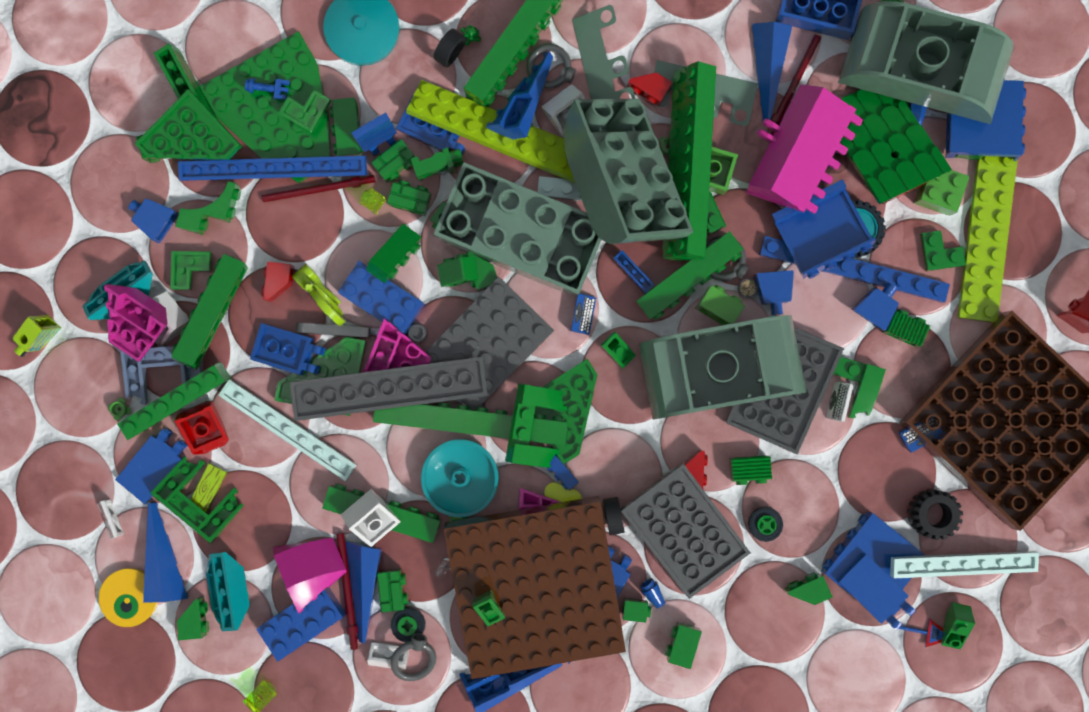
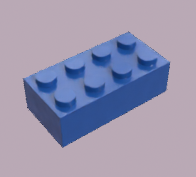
[775,0,862,40]
[338,261,425,335]
[256,587,346,662]

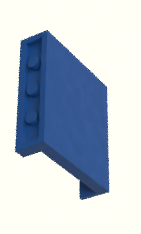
[945,80,1026,161]
[772,179,876,279]
[821,512,926,597]

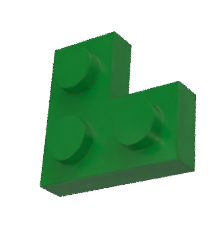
[279,90,332,134]
[920,231,966,271]
[170,251,212,290]

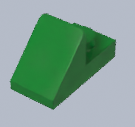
[601,331,636,369]
[472,590,505,626]

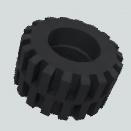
[907,489,963,540]

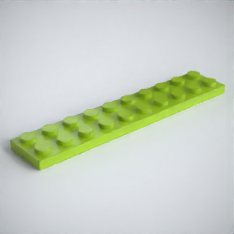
[406,80,576,184]
[957,156,1018,323]

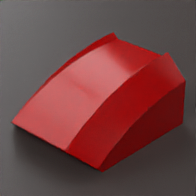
[174,400,229,455]

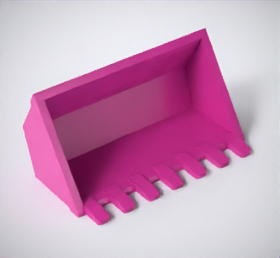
[746,84,863,213]

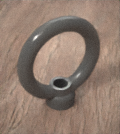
[526,44,576,89]
[706,236,749,281]
[390,633,437,681]

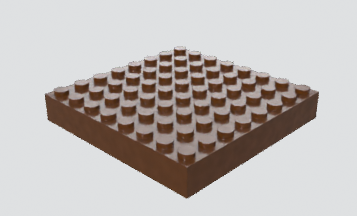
[899,310,1089,531]
[443,496,626,679]

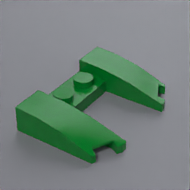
[833,357,886,418]
[505,383,567,468]
[150,457,244,545]

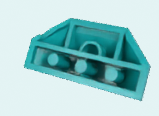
[82,260,153,320]
[206,552,250,632]

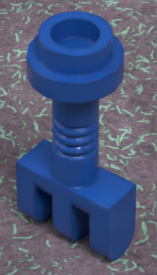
[245,78,290,101]

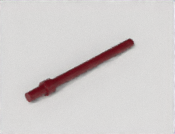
[767,35,821,136]
[262,175,376,202]
[336,533,358,650]

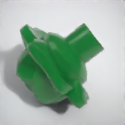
[460,25,481,46]

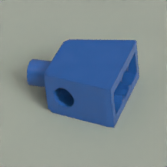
[128,198,179,244]
[754,270,794,315]
[851,282,899,331]

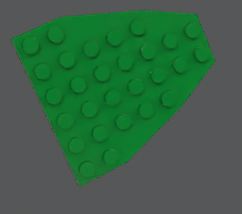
[200,31,331,184]

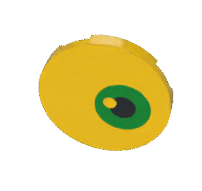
[99,568,158,627]

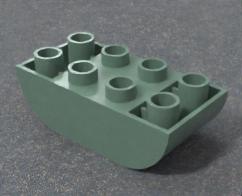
[838,1,1014,124]
[564,99,694,244]
[434,163,602,295]
[639,315,807,420]

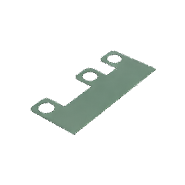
[572,5,635,99]
[654,60,758,126]

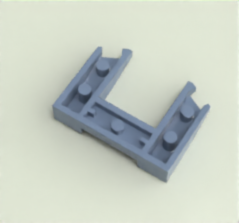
[120,346,203,405]

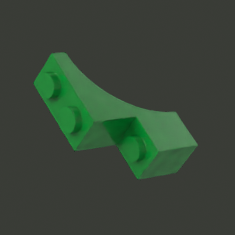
[175,181,241,235]

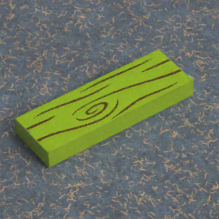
[191,463,227,514]

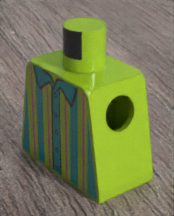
[13,315,62,357]

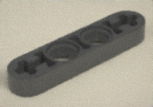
[296,323,371,338]

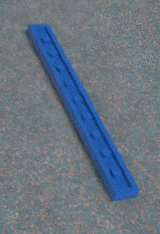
[178,156,367,181]
[759,236,950,303]

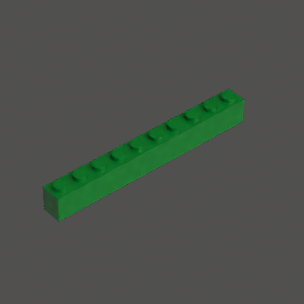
[373,403,569,446]

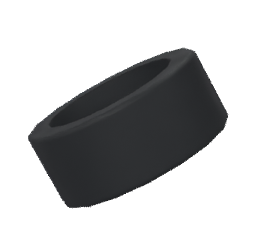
[433,29,466,67]
[603,497,625,536]

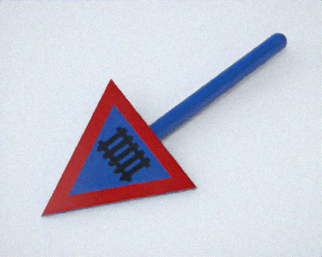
[899,618,943,647]

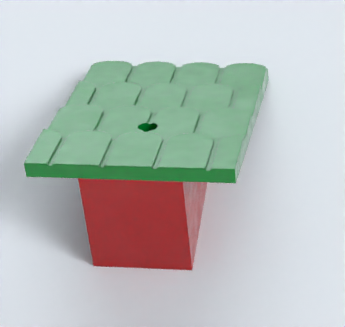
[840,89,952,205]

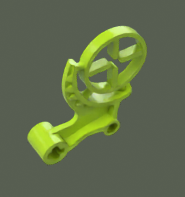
[292,263,346,326]

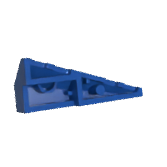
[752,22,792,122]
[486,51,553,140]
[143,502,188,603]
[345,540,382,643]
[459,663,562,712]

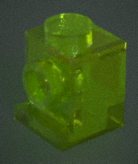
[360,187,386,215]
[243,680,277,712]

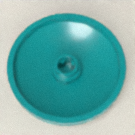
[323,0,400,66]
[421,439,499,517]

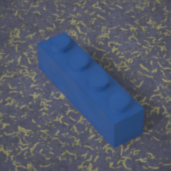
[613,250,654,294]
[546,446,579,491]

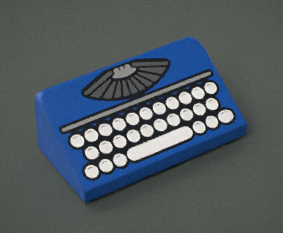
[571,294,596,335]
[899,417,943,453]

